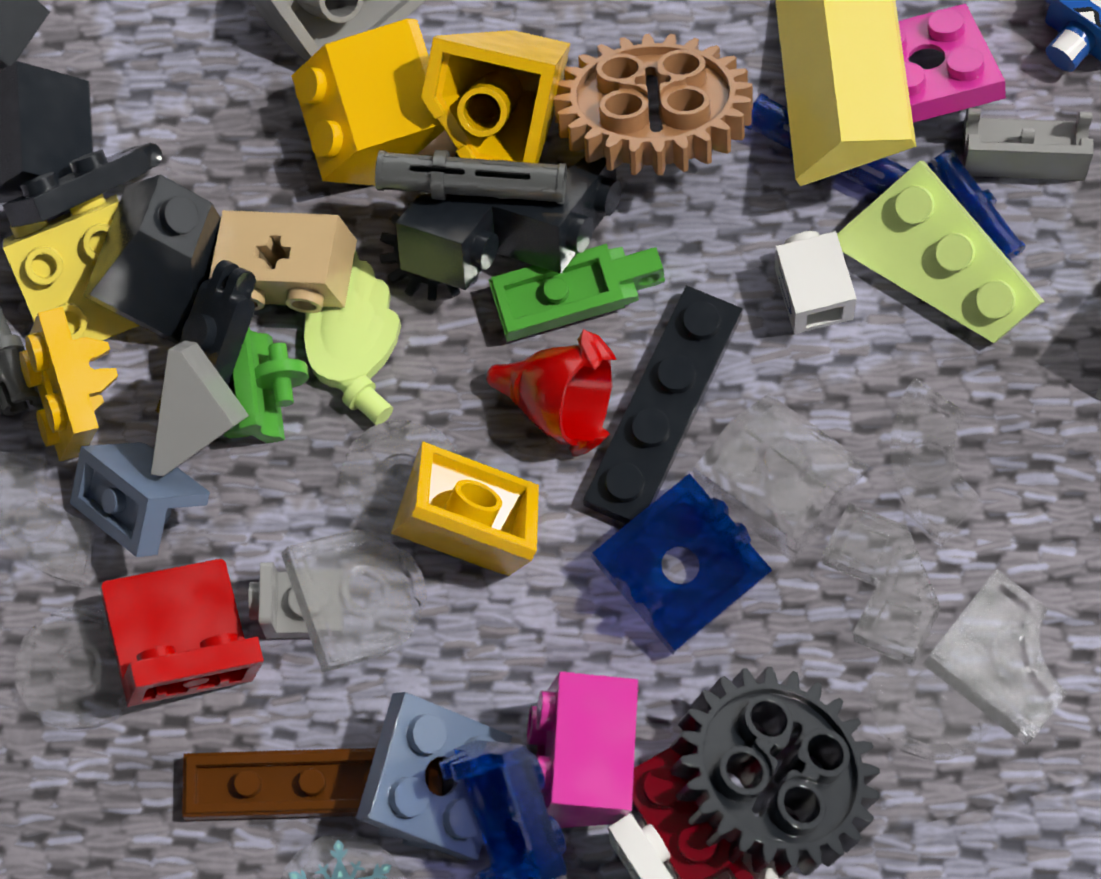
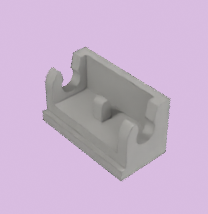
[962,108,1093,181]

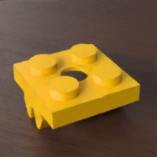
[19,307,118,462]

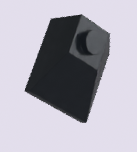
[84,174,221,345]

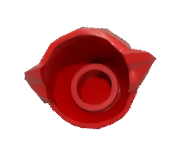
[486,329,617,456]

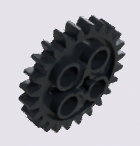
[670,667,880,878]

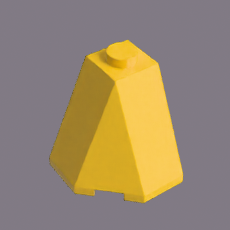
[421,30,571,163]

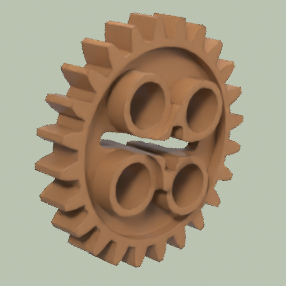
[554,34,753,175]

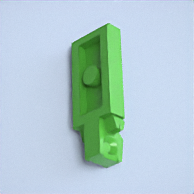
[488,243,665,342]

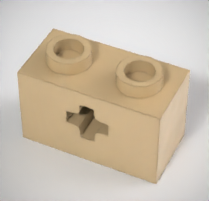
[209,210,357,313]

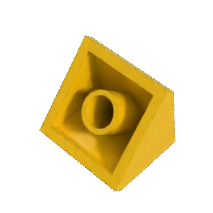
[391,441,539,576]

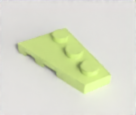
[837,161,1045,343]

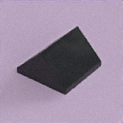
[0,61,94,203]

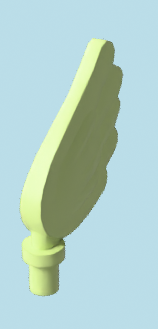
[304,251,401,426]

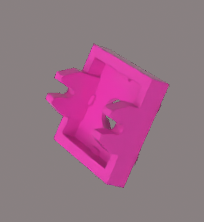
[898,3,1006,123]

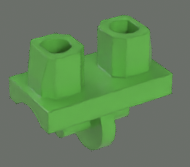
[223,327,309,443]

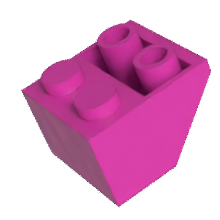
[522,672,638,829]

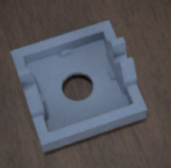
[356,692,512,861]

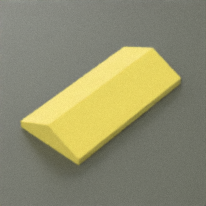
[775,0,917,186]

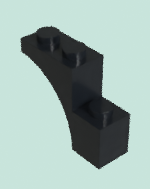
[396,156,622,290]

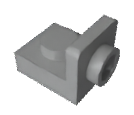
[248,562,343,639]

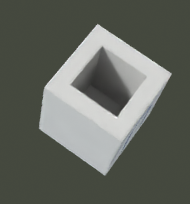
[774,231,857,334]

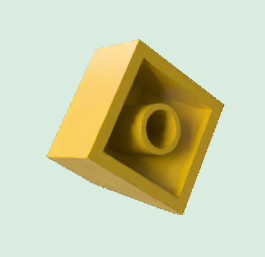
[291,18,445,186]

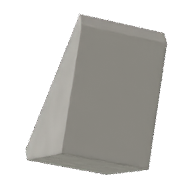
[151,341,249,476]

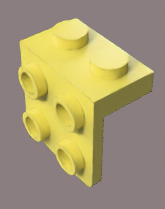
[3,193,140,341]

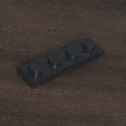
[583,285,743,531]

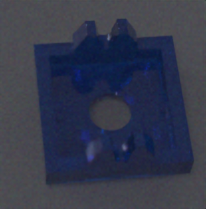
[591,473,772,654]
[439,740,568,879]

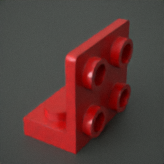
[100,559,264,707]

